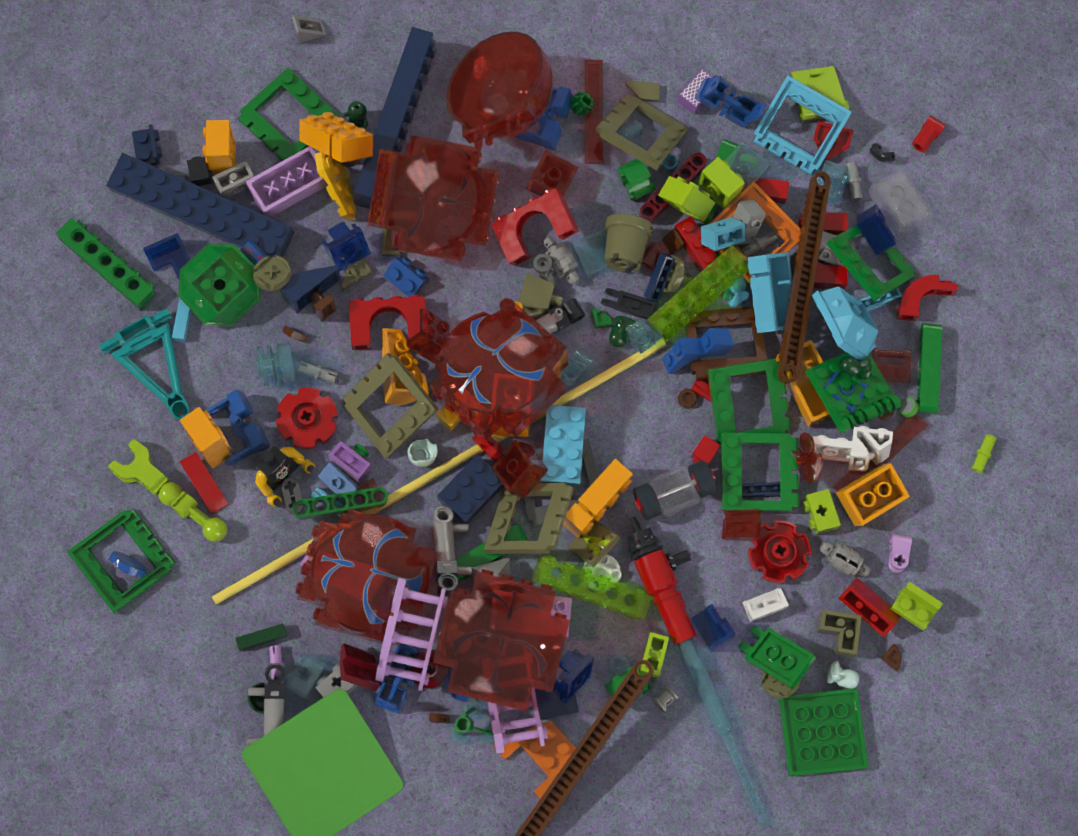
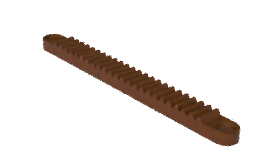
[777,171,831,384]
[515,660,654,836]

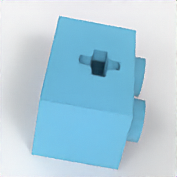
[701,217,745,251]

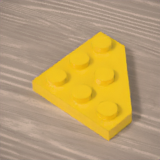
[315,152,356,221]

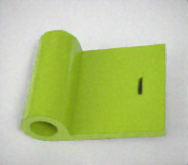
[791,66,849,121]

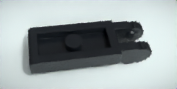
[601,288,657,321]

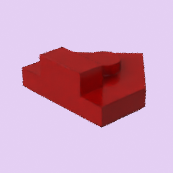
[813,121,854,161]
[472,433,507,467]

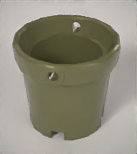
[603,214,654,272]

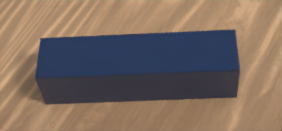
[644,252,675,302]
[742,482,780,498]

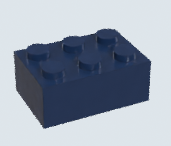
[437,454,506,524]

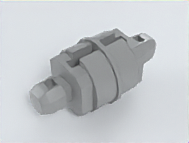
[543,236,579,284]
[820,542,871,577]

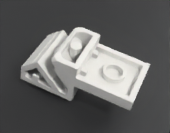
[811,426,893,472]

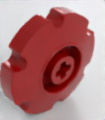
[276,387,338,449]
[748,521,811,584]

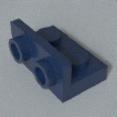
[132,124,162,165]

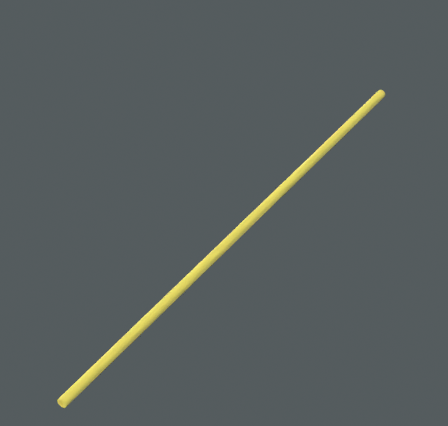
[212,338,667,605]

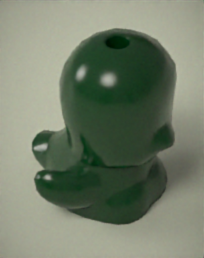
[343,101,368,128]
[609,316,636,347]
[839,356,872,380]

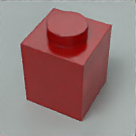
[690,435,721,465]

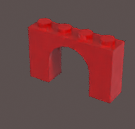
[491,188,579,266]
[797,211,848,290]
[349,295,428,350]

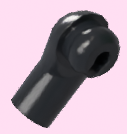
[870,143,896,162]

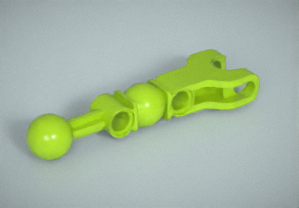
[108,439,227,542]

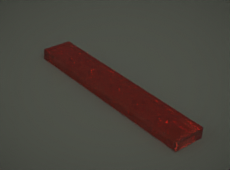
[584,60,603,165]
[832,414,928,492]

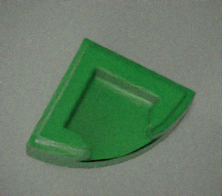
[592,309,614,329]

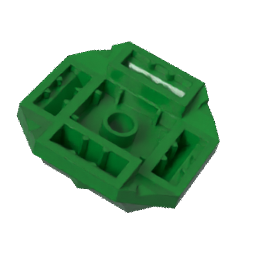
[178,244,261,326]

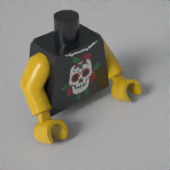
[255,446,316,507]

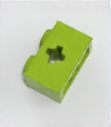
[803,489,841,535]
[640,632,669,679]

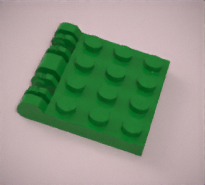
[805,352,901,433]

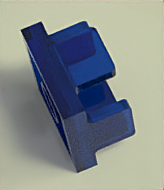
[322,222,371,272]
[548,649,594,703]

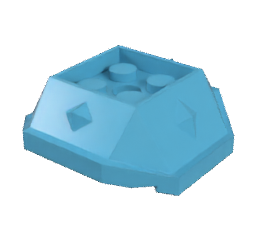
[812,286,878,361]

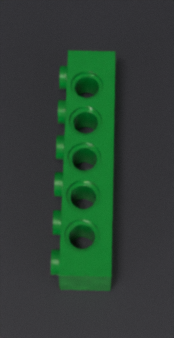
[55,218,156,311]

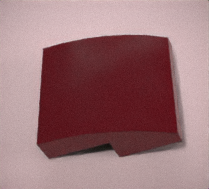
[340,643,380,692]

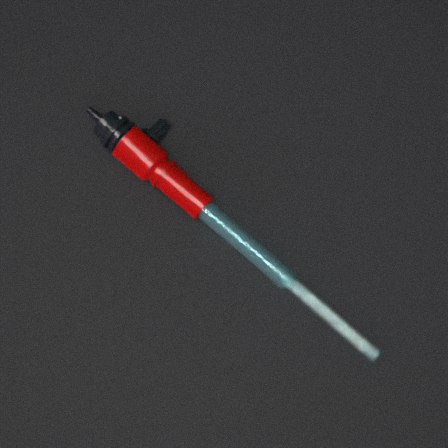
[627,517,770,828]

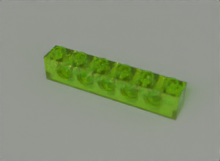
[647,245,749,342]
[531,555,651,621]

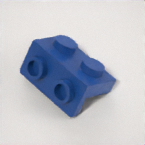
[383,256,430,298]

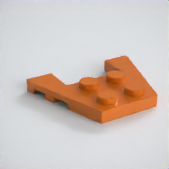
[493,720,576,799]

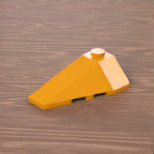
[382,328,429,405]

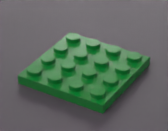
[778,689,868,777]

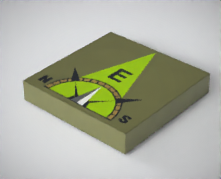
[567,521,620,567]

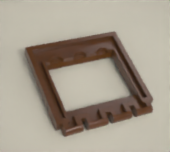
[684,307,767,380]

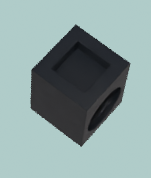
[187,156,211,186]

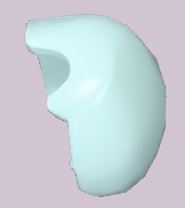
[407,439,438,467]

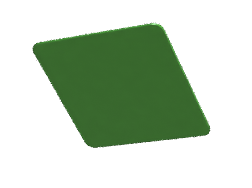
[242,689,403,836]

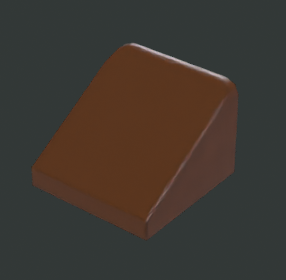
[662,228,684,255]

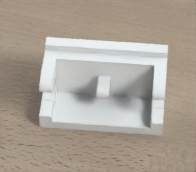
[742,588,789,622]

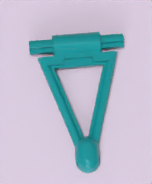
[99,308,190,420]

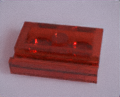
[722,509,762,540]

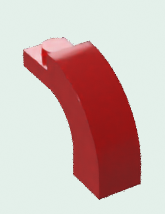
[897,275,958,321]

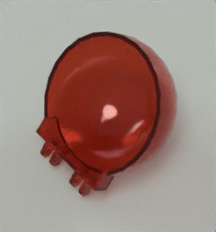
[446,32,554,150]

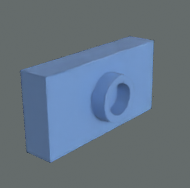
[318,461,360,502]

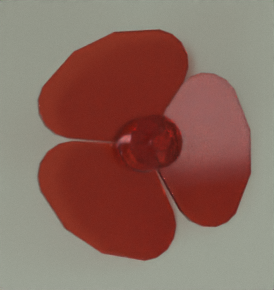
[792,432,823,484]

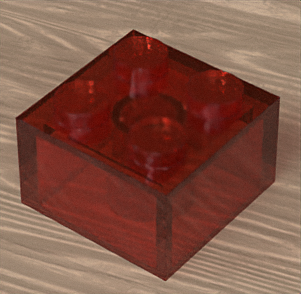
[526,150,579,196]
[492,440,548,498]

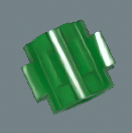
[570,91,594,116]

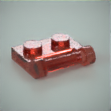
[872,348,911,383]

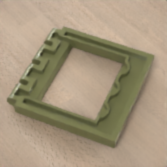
[595,94,689,170]
[343,353,439,459]
[484,483,574,554]

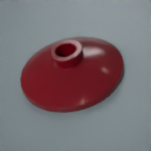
[410,650,449,689]

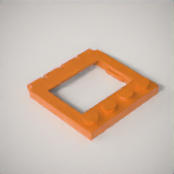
[709,181,801,284]

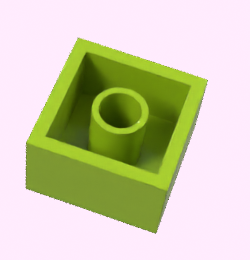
[698,157,744,210]
[658,176,715,222]

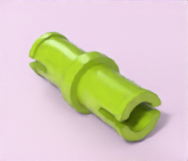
[971,434,997,474]

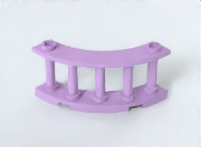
[375,578,448,691]
[480,647,548,753]

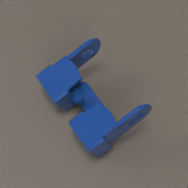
[695,76,766,127]
[512,83,573,150]
[207,389,271,466]
[375,643,421,714]

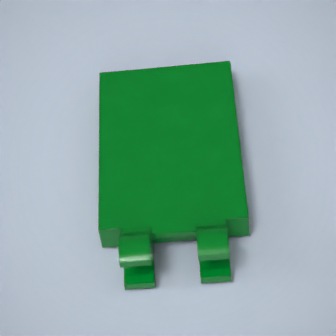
[738,625,816,690]

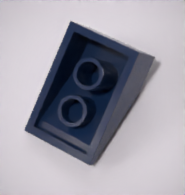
[280,265,341,314]

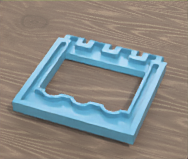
[753,75,852,175]

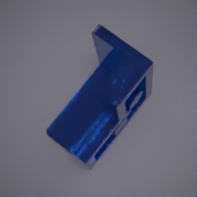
[857,204,896,255]
[143,233,190,280]
[691,604,736,652]

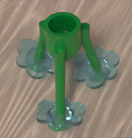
[449,697,494,745]

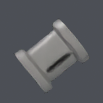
[652,686,679,712]

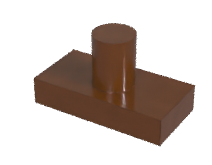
[310,291,337,322]

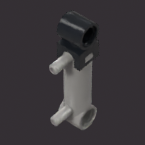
[495,298,585,358]
[432,506,472,600]
[247,663,285,746]

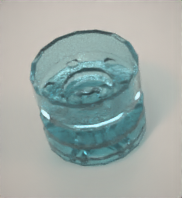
[256,341,297,386]

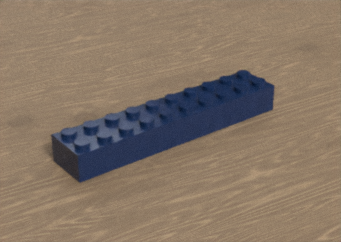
[354,27,436,211]
[106,152,295,257]

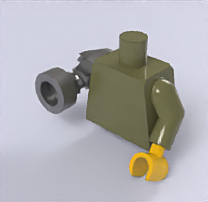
[510,254,563,319]

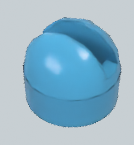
[663,155,678,171]

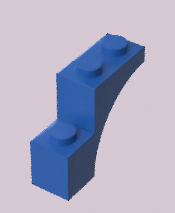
[663,328,734,374]

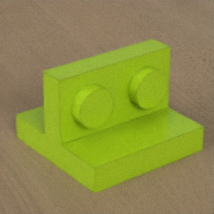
[890,581,943,631]

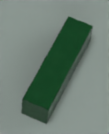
[235,623,288,651]

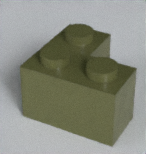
[817,610,862,658]

